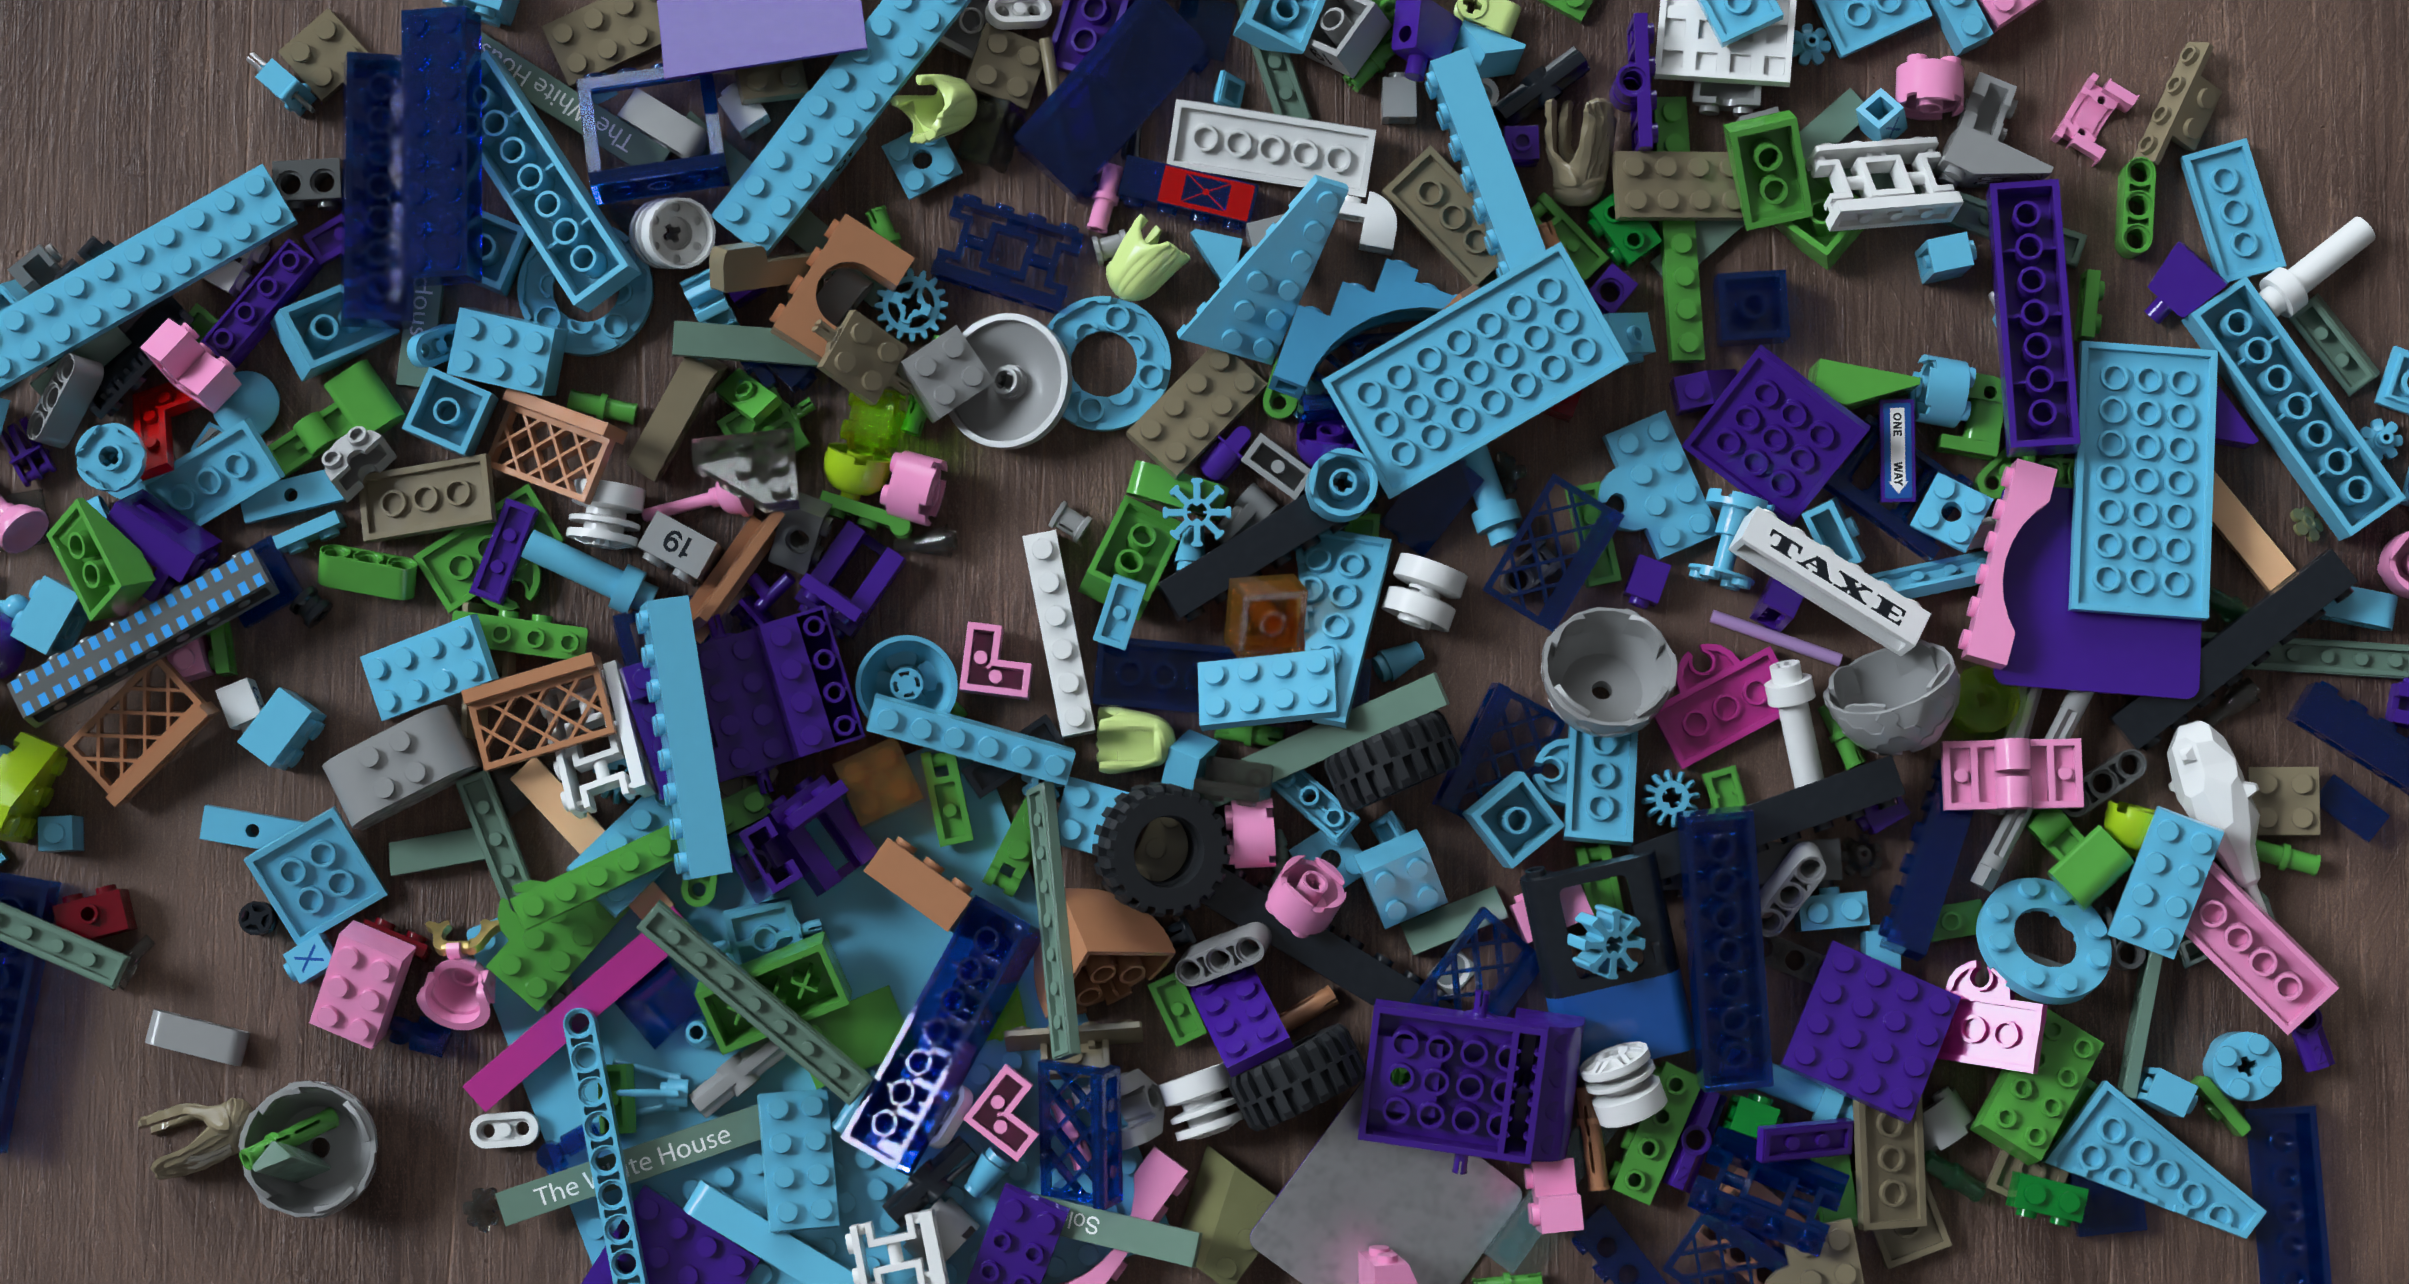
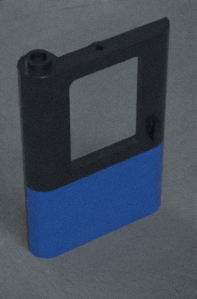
[1520,849,1696,1076]

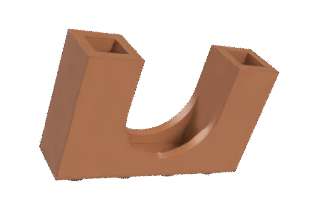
[769,213,915,363]

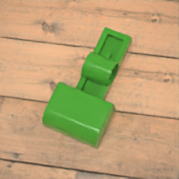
[267,359,407,479]
[2025,809,2135,912]

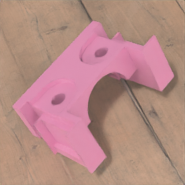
[2050,72,2140,167]

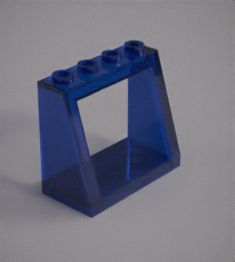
[576,63,731,205]

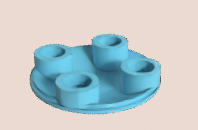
[213,371,281,436]

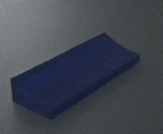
[2245,1104,2333,1284]

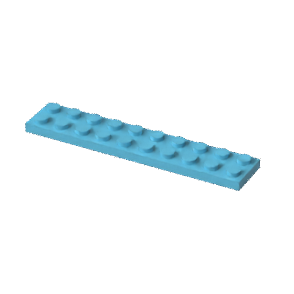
[711,0,972,256]
[0,164,298,392]

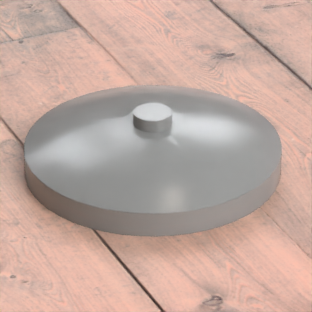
[948,313,1073,450]

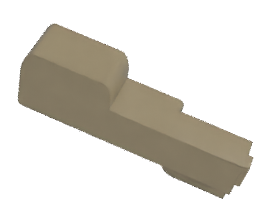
[709,242,831,300]

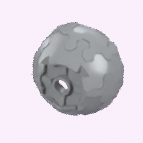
[1541,607,1677,738]
[1823,639,1961,756]
[238,1080,378,1219]

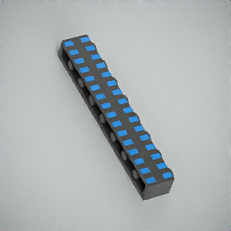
[7,548,280,728]

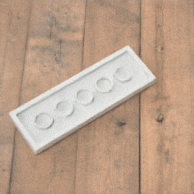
[1166,99,1376,197]

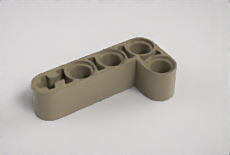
[627,357,729,483]

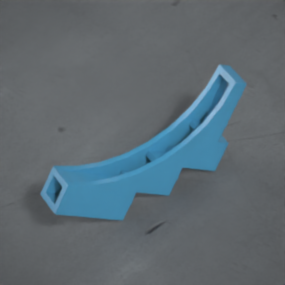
[1268,258,1458,400]

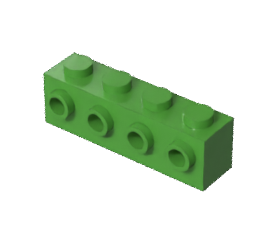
[1608,1061,1704,1206]

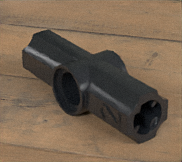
[1493,46,1591,126]
[882,1135,979,1228]

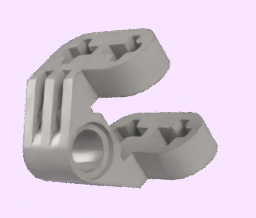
[1071,1069,1165,1158]

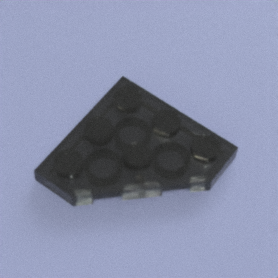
[692,428,800,513]

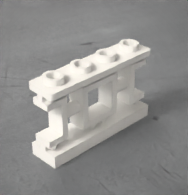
[1805,136,1964,232]
[540,660,657,819]
[845,1208,950,1284]

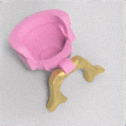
[416,919,501,1030]

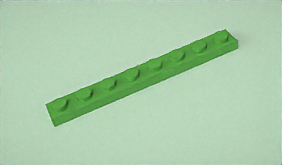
[1652,97,1705,363]
[510,783,772,932]

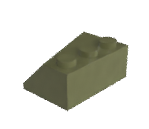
[1181,1144,1277,1284]

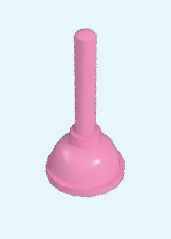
[641,464,754,522]
[0,495,49,553]

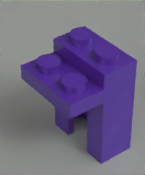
[106,489,222,602]
[794,520,907,640]
[762,775,878,897]
[728,817,803,903]

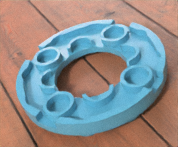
[517,226,654,357]
[1047,296,1171,432]
[1976,878,2112,1005]

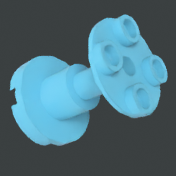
[75,423,147,499]
[1688,488,1775,591]

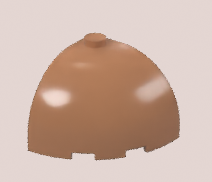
[1034,888,1176,1019]

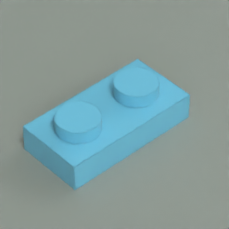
[272,510,347,555]
[1093,574,1147,650]

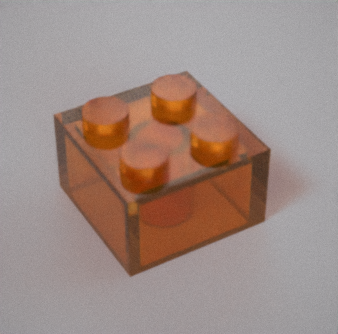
[1224,574,1308,658]
[833,738,926,828]

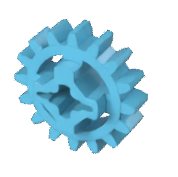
[875,268,948,343]

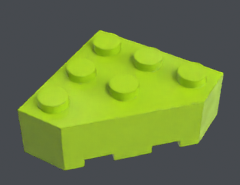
[0,732,68,844]

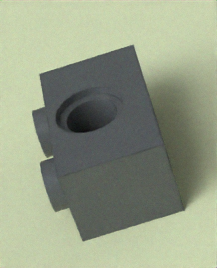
[768,490,834,575]

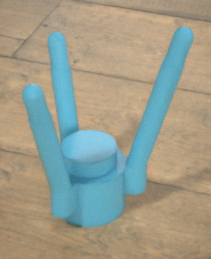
[613,1059,689,1116]

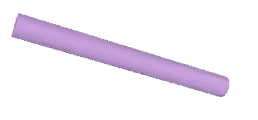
[1710,610,1843,667]

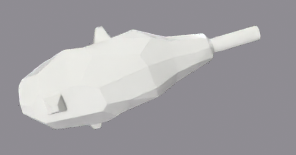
[2167,720,2269,915]

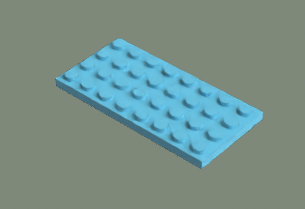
[1321,242,1629,499]
[2068,341,2218,621]

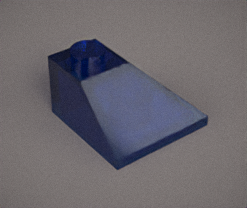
[614,957,701,1050]

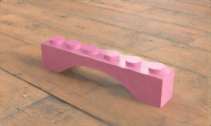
[1958,459,2058,670]
[1059,1145,1189,1284]

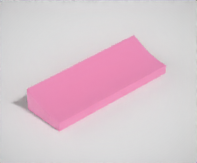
[2184,861,2339,1035]

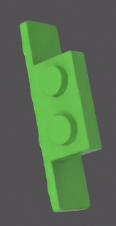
[452,609,589,660]

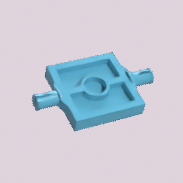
[713,896,823,965]

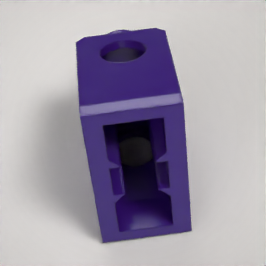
[1391,0,1462,82]
[2144,241,2229,324]
[1749,576,1803,632]

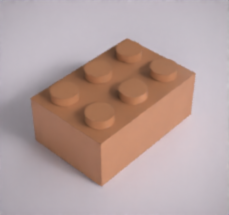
[864,836,975,932]

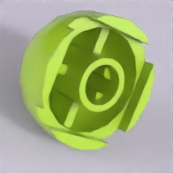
[824,442,892,501]
[2104,800,2155,858]

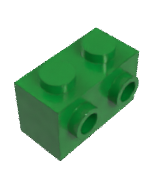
[1587,193,1663,270]
[1721,1093,1783,1139]
[2005,1171,2089,1228]

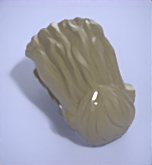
[1544,98,1617,207]
[138,1098,254,1180]

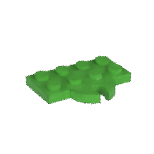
[413,484,566,614]
[485,880,630,1012]

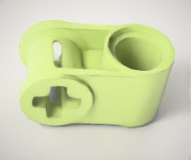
[1453,0,1522,38]

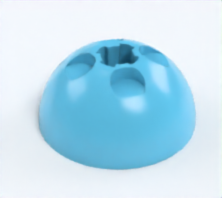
[855,635,958,718]

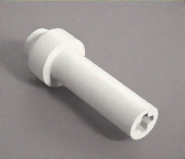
[2259,217,2376,318]
[1764,659,1824,788]

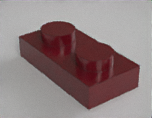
[363,917,433,962]

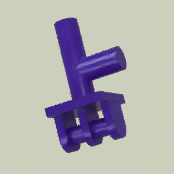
[730,572,796,630]

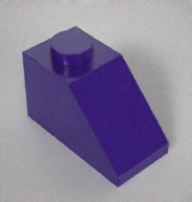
[1669,369,1737,416]
[2215,386,2259,449]

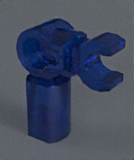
[536,1121,601,1175]

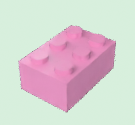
[309,920,416,1050]

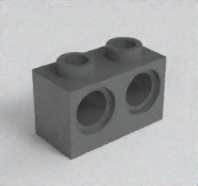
[272,158,348,212]

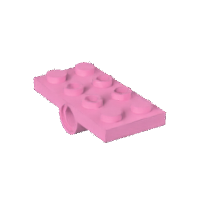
[1940,738,2084,811]

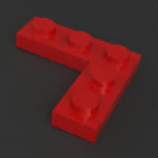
[132,382,202,481]

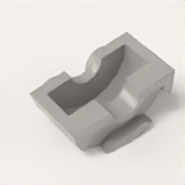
[1957,72,2018,143]
[1692,81,1762,117]
[7,243,63,294]
[322,426,397,503]
[1923,1086,1975,1158]
[903,1197,980,1271]

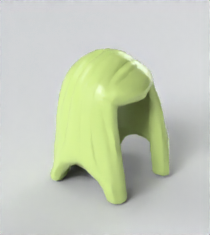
[890,74,977,144]
[1106,214,1191,301]
[1096,707,1176,774]

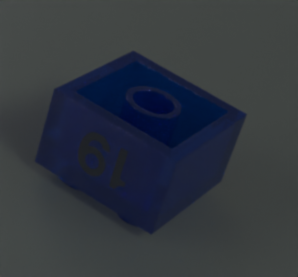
[1713,270,1790,347]

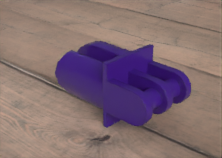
[0,416,57,487]
[1200,426,1251,483]

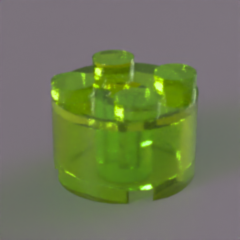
[840,388,906,459]
[1951,665,2021,735]

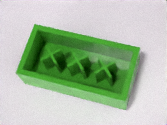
[694,931,852,1055]
[1970,1008,2105,1166]

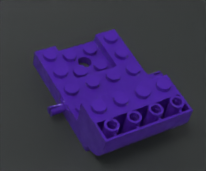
[619,605,865,801]
[1358,990,1586,1175]

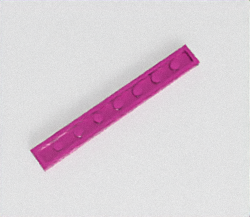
[463,905,689,1112]

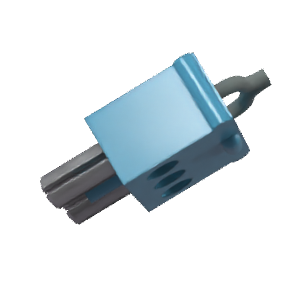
[246,52,317,117]

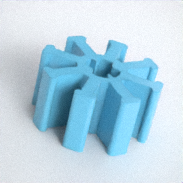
[679,268,740,326]
[1163,478,1232,548]
[1567,904,1646,979]

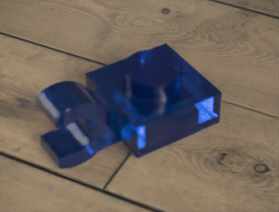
[389,1016,453,1058]

